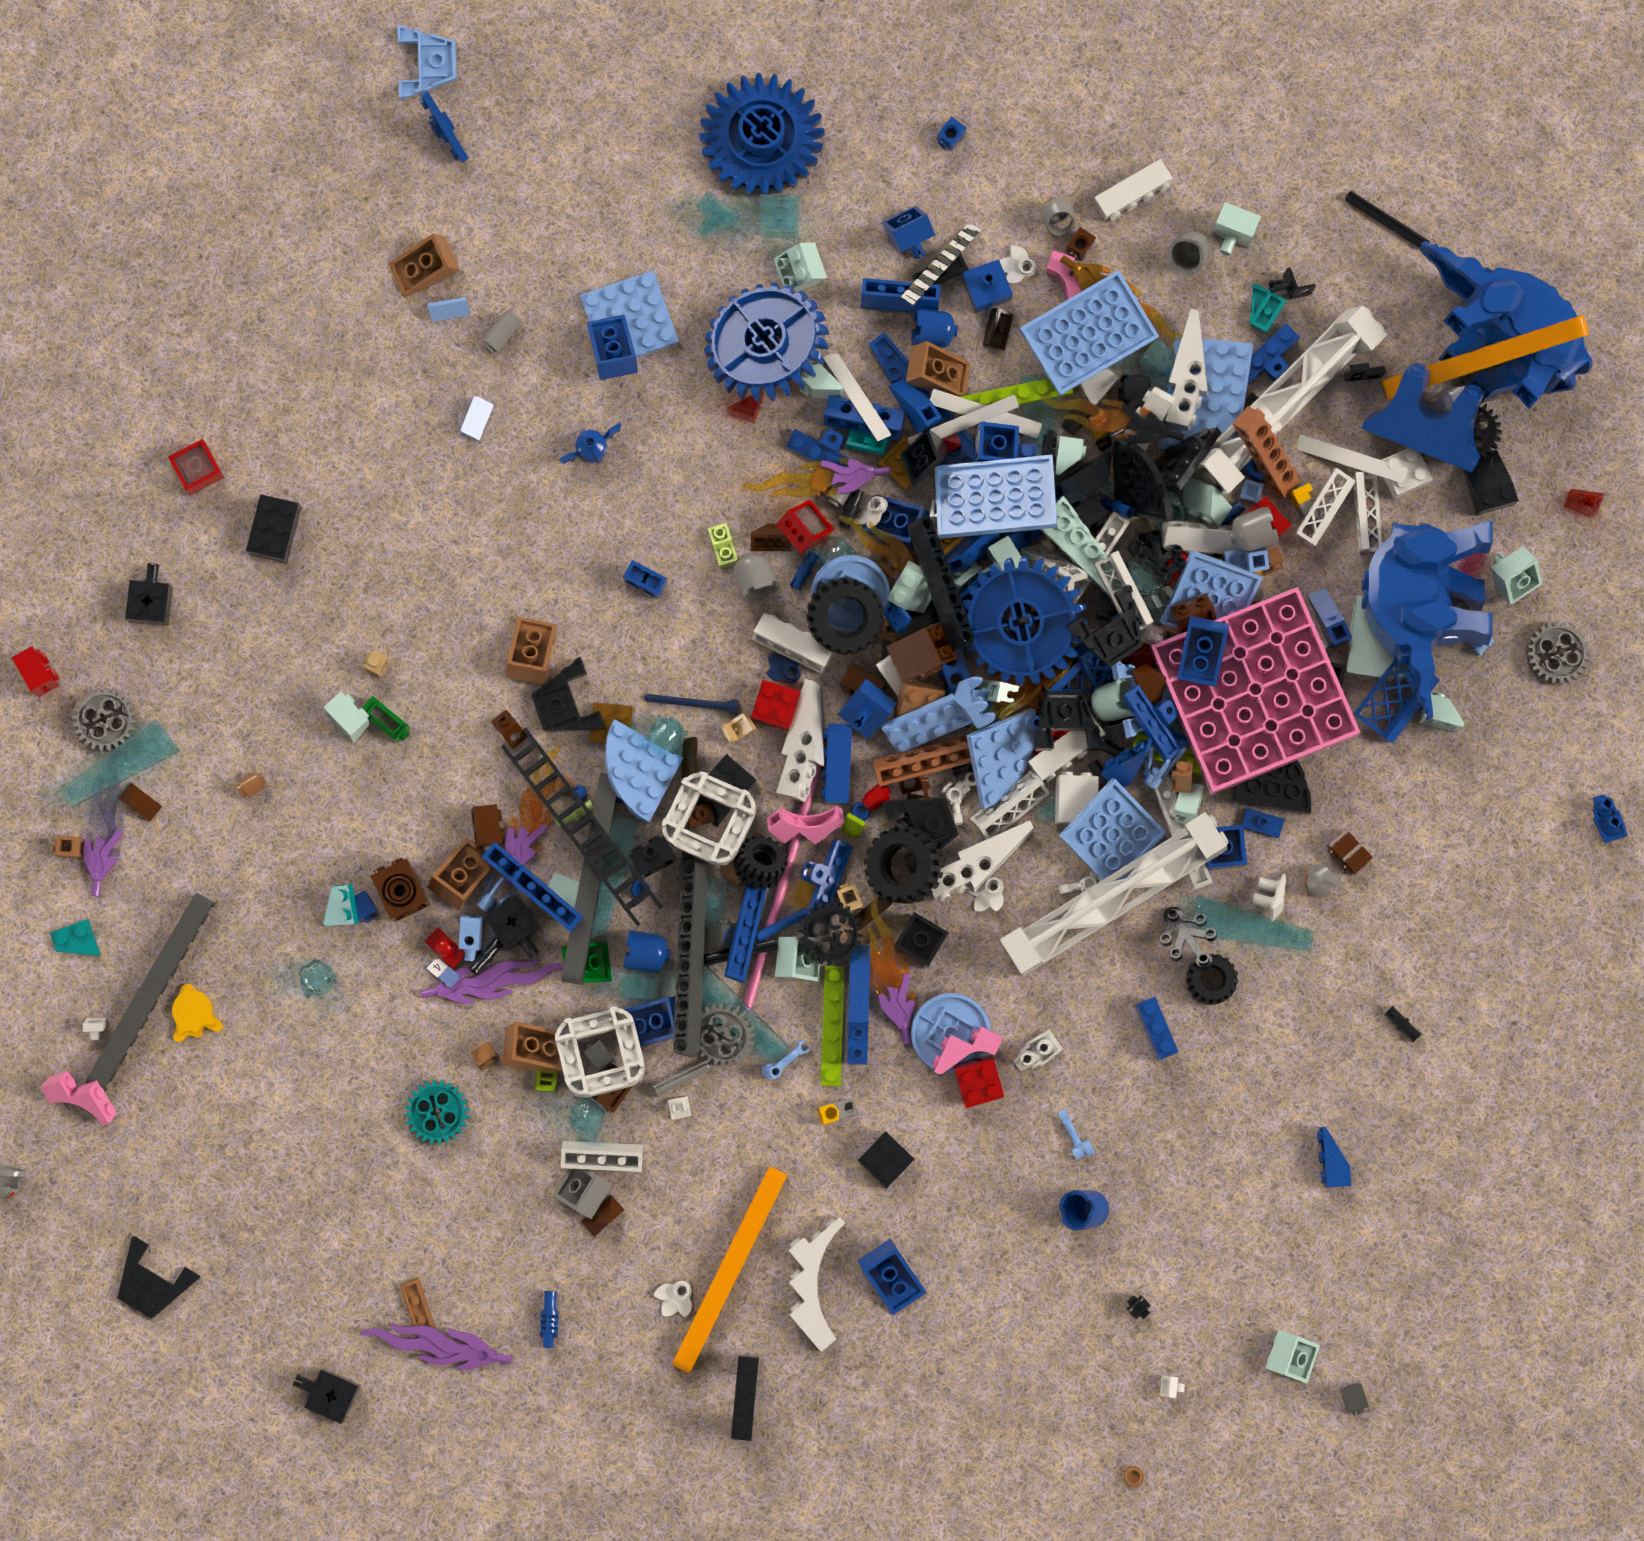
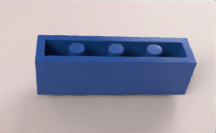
[861,278,941,313]
[821,723,852,805]

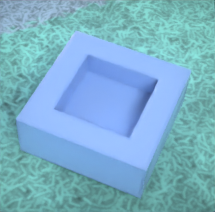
[1240,478,1265,503]

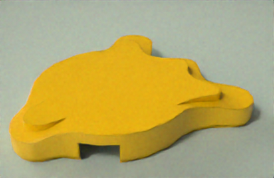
[172,984,223,1042]

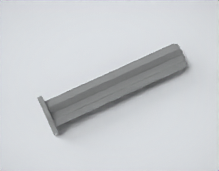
[652,1060,711,1098]

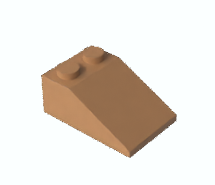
[389,234,460,297]
[906,341,970,397]
[505,617,557,685]
[893,681,945,743]
[427,838,494,911]
[502,1021,563,1073]

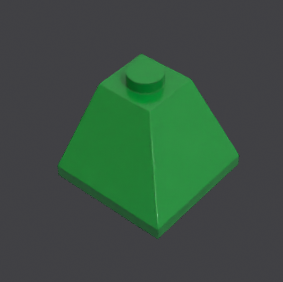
[562,942,612,983]

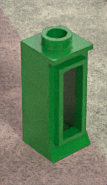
[362,695,410,743]

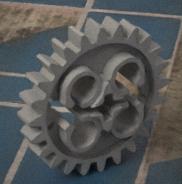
[1526,621,1591,685]
[72,687,138,752]
[699,1001,756,1067]

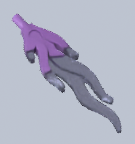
[83,750,124,897]

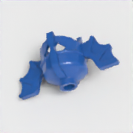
[559,423,622,465]

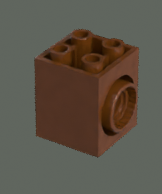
[886,623,958,683]
[370,858,431,922]

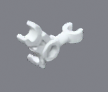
[941,772,976,826]
[1059,871,1102,894]

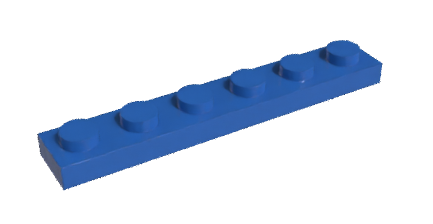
[724,885,767,983]

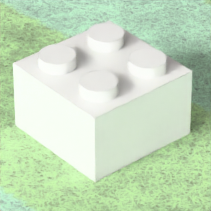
[1382,448,1433,500]

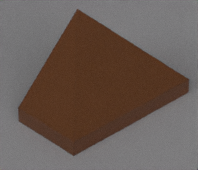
[751,523,790,551]
[1130,664,1166,705]
[119,783,162,821]
[582,1195,624,1237]

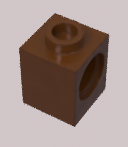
[1066,227,1096,261]

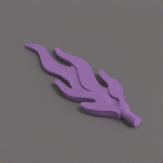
[421,958,564,1004]
[360,1323,512,1370]

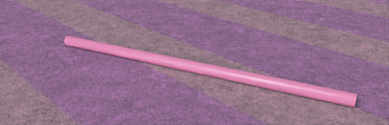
[741,765,822,1011]

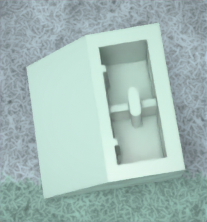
[774,242,827,292]

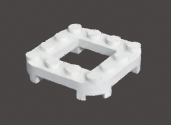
[662,771,756,866]
[555,1007,645,1098]

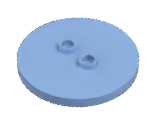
[811,555,890,632]
[911,993,991,1073]

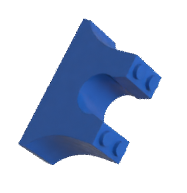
[1361,363,1485,472]

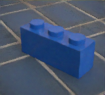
[1135,997,1179,1061]

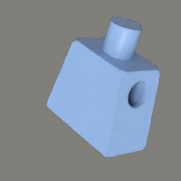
[459,915,484,961]

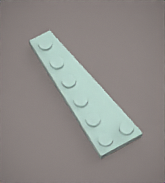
[1040,496,1122,597]

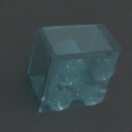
[760,194,799,239]

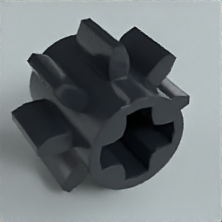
[1126,1295,1151,1320]

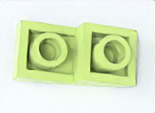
[708,523,738,569]

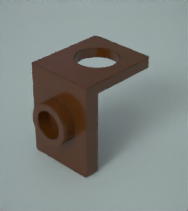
[491,710,528,749]
[899,775,930,798]
[684,803,715,830]

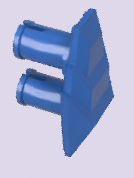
[1592,794,1628,843]

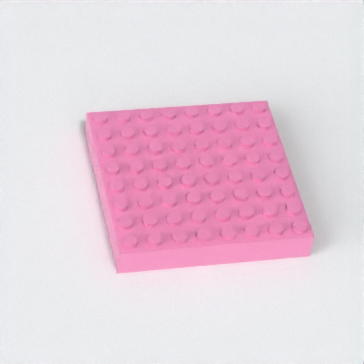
[1149,587,1361,795]

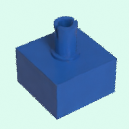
[882,205,935,259]
[962,259,1013,313]
[837,679,897,739]

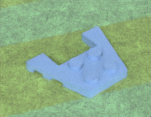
[397,25,457,100]
[1111,661,1171,738]

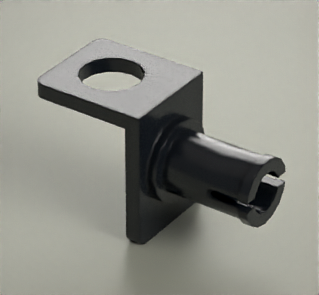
[1269,267,1316,299]

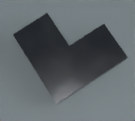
[1344,363,1386,382]

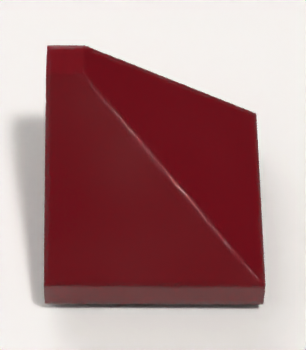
[942,433,962,454]

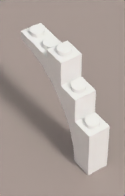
[789,1217,845,1352]

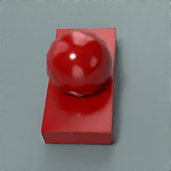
[424,927,464,969]

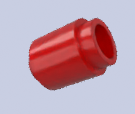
[862,784,892,812]

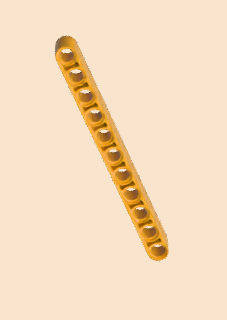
[1381,315,1590,400]
[672,1166,788,1374]

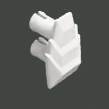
[1429,386,1465,413]
[1253,873,1286,922]
[1014,1029,1063,1071]

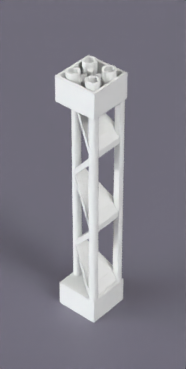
[1194,306,1387,494]
[1000,812,1228,976]

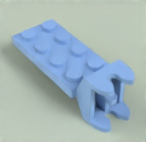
[881,676,995,753]

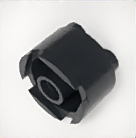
[1118,374,1151,414]

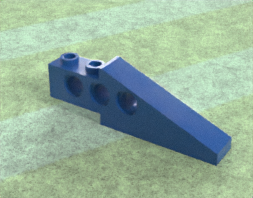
[482,842,584,932]
[847,945,870,1065]

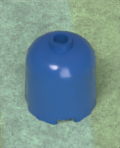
[911,308,958,348]
[624,930,671,972]
[1059,1190,1109,1231]

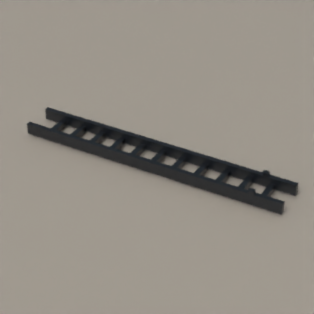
[501,728,663,927]

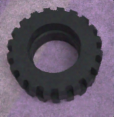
[806,577,884,655]
[864,827,944,904]

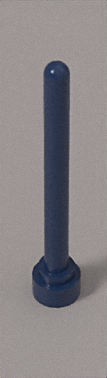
[644,694,739,716]

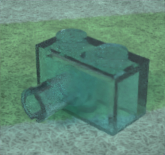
[696,191,741,238]
[618,970,661,1001]

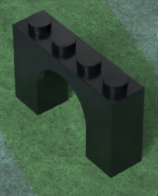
[731,1355,759,1441]

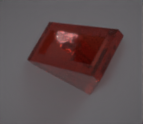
[727,391,764,423]
[1564,489,1604,518]
[1120,643,1157,668]

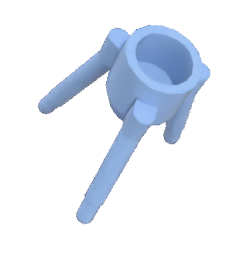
[1143,746,1185,788]
[476,873,520,913]

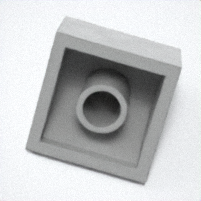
[553,1169,612,1219]

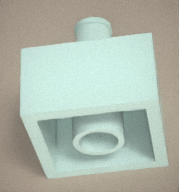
[1212,202,1261,256]
[977,536,1022,574]
[1491,546,1543,605]

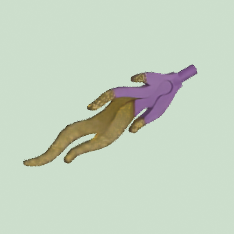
[743,458,890,498]

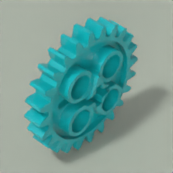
[404,1080,470,1145]

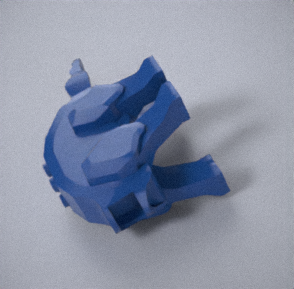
[1420,241,1593,409]
[1361,521,1493,720]

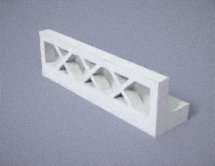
[1295,468,1355,548]
[1353,472,1382,553]
[1021,543,1088,592]
[1094,551,1154,630]
[969,770,1050,840]

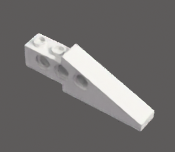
[1165,309,1208,431]
[1072,511,1130,604]
[776,679,824,802]
[932,821,1034,901]

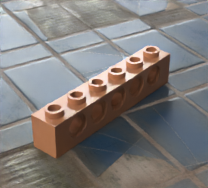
[1232,406,1300,498]
[872,735,971,786]

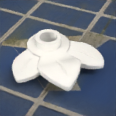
[1000,245,1036,284]
[854,495,888,529]
[967,877,1004,912]
[654,1281,692,1317]

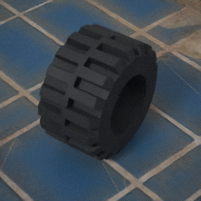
[734,835,788,890]
[1186,953,1238,1005]

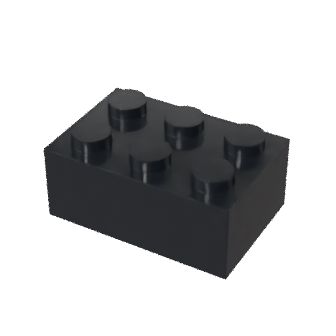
[246,494,302,564]

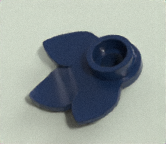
[766,653,801,683]

